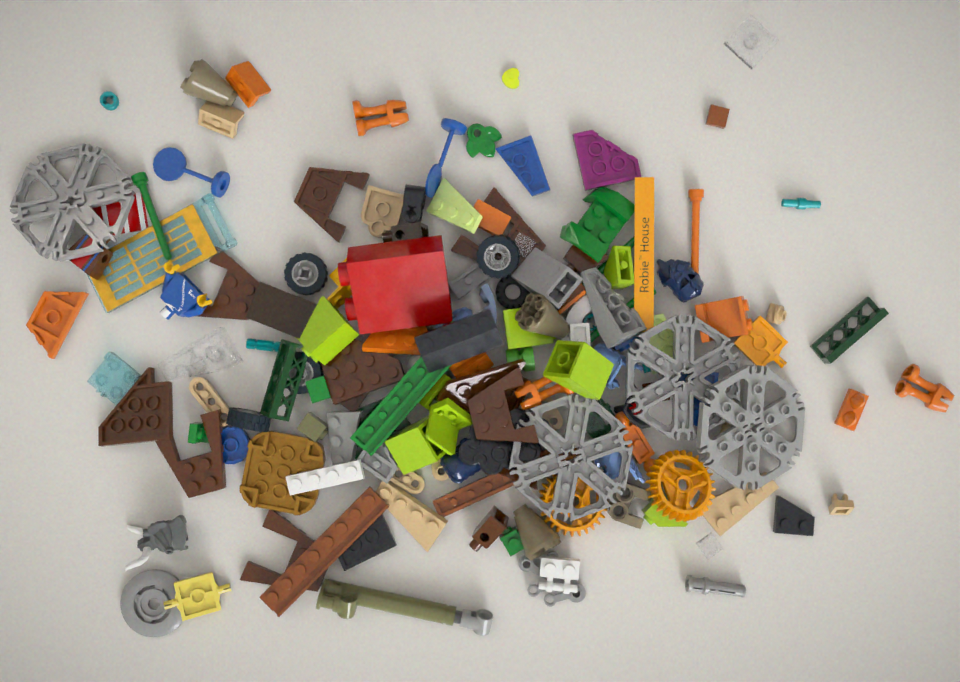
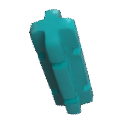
[246,339,280,352]

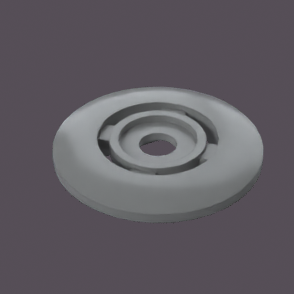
[120,569,183,637]

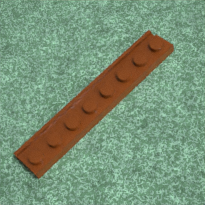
[259,486,389,617]

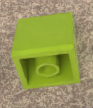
[299,296,359,365]
[502,308,557,349]
[543,340,614,400]
[384,415,446,475]

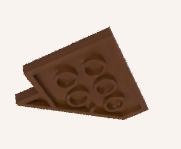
[320,339,405,405]
[437,359,532,415]
[98,367,173,447]

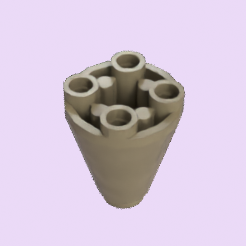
[180,59,238,107]
[515,293,570,338]
[513,504,561,561]

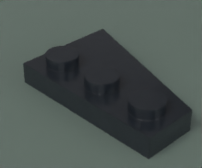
[338,513,397,571]

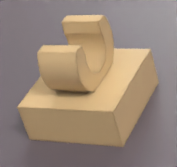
[828,493,855,515]

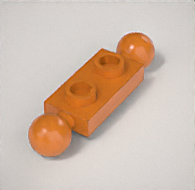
[615,412,655,473]

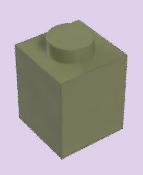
[296,412,329,442]

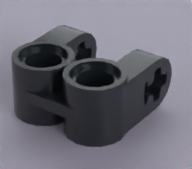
[402,184,426,224]

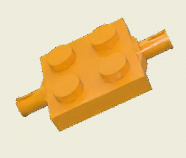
[733,316,788,368]

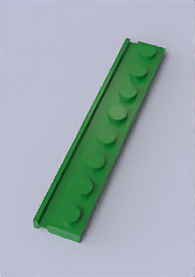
[350,320,453,456]

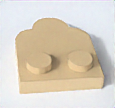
[361,185,404,237]

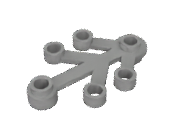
[518,551,586,607]

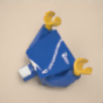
[160,260,212,320]

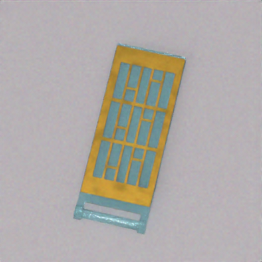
[87,193,238,313]

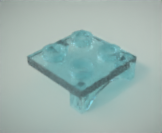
[87,352,141,405]

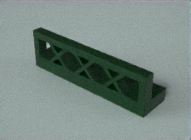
[810,297,889,364]
[260,339,308,422]

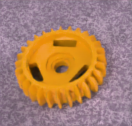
[645,449,716,522]
[539,465,609,537]

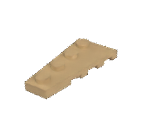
[702,472,779,536]
[376,481,448,552]

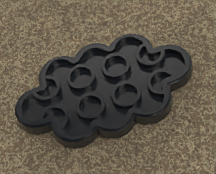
[458,408,551,475]

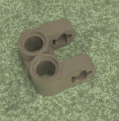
[607,482,651,529]

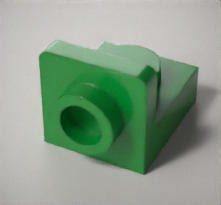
[188,422,209,444]
[499,526,523,557]

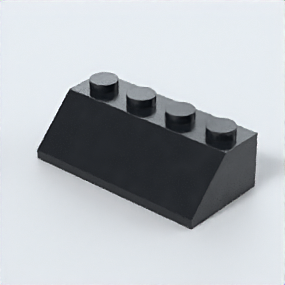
[414,308,504,373]

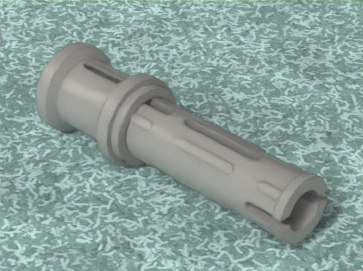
[685,575,746,597]

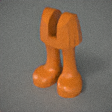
[352,100,409,136]
[895,364,955,412]
[514,377,575,410]

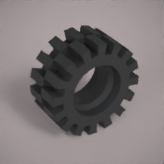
[495,275,530,309]

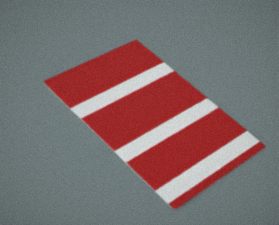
[92,192,149,235]

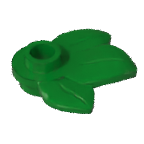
[466,123,502,158]

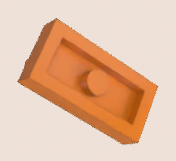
[834,389,869,431]

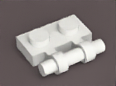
[539,555,580,594]

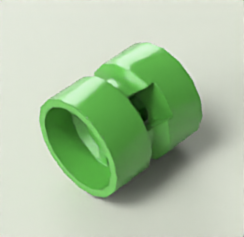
[505,346,535,372]

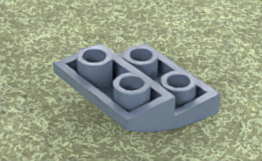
[479,283,497,323]

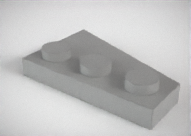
[326,411,363,465]

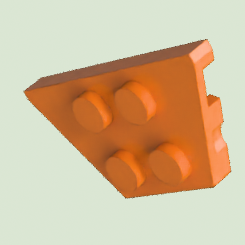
[26,291,89,359]
[362,326,428,355]

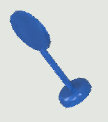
[425,118,467,198]
[153,147,230,198]

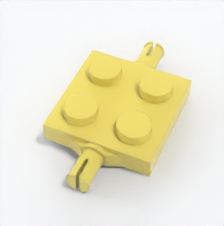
[163,571,231,621]

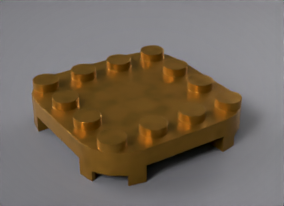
[240,431,325,515]

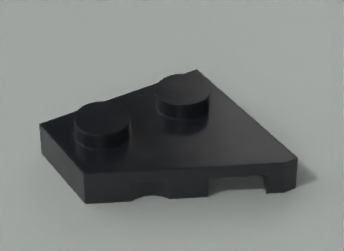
[773,495,815,536]

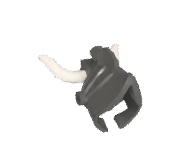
[125,515,188,570]

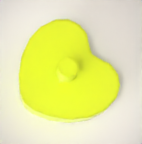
[502,68,519,89]

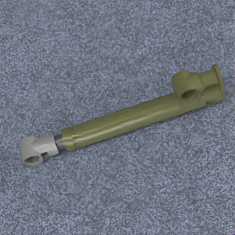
[316,579,493,636]

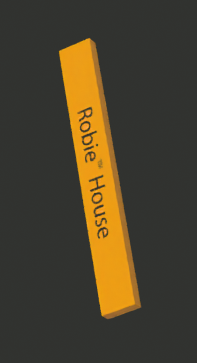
[634,177,654,332]

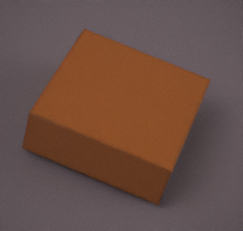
[706,104,730,129]

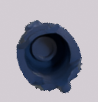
[657,259,704,303]
[440,438,481,483]

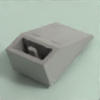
[511,247,583,311]

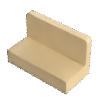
[198,101,244,139]

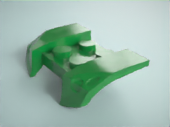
[560,187,635,262]

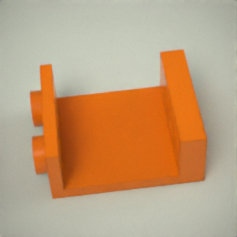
[695,296,753,343]

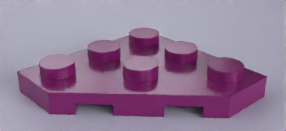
[572,130,641,191]

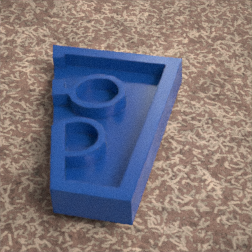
[496,135,550,197]

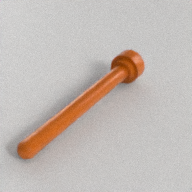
[688,189,704,274]

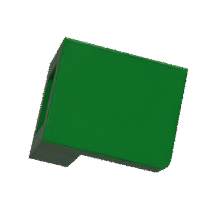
[306,375,331,404]

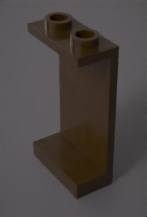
[246,282,317,339]

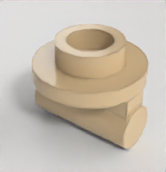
[766,303,787,325]

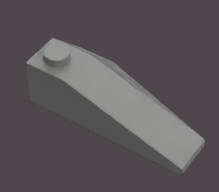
[581,267,647,349]

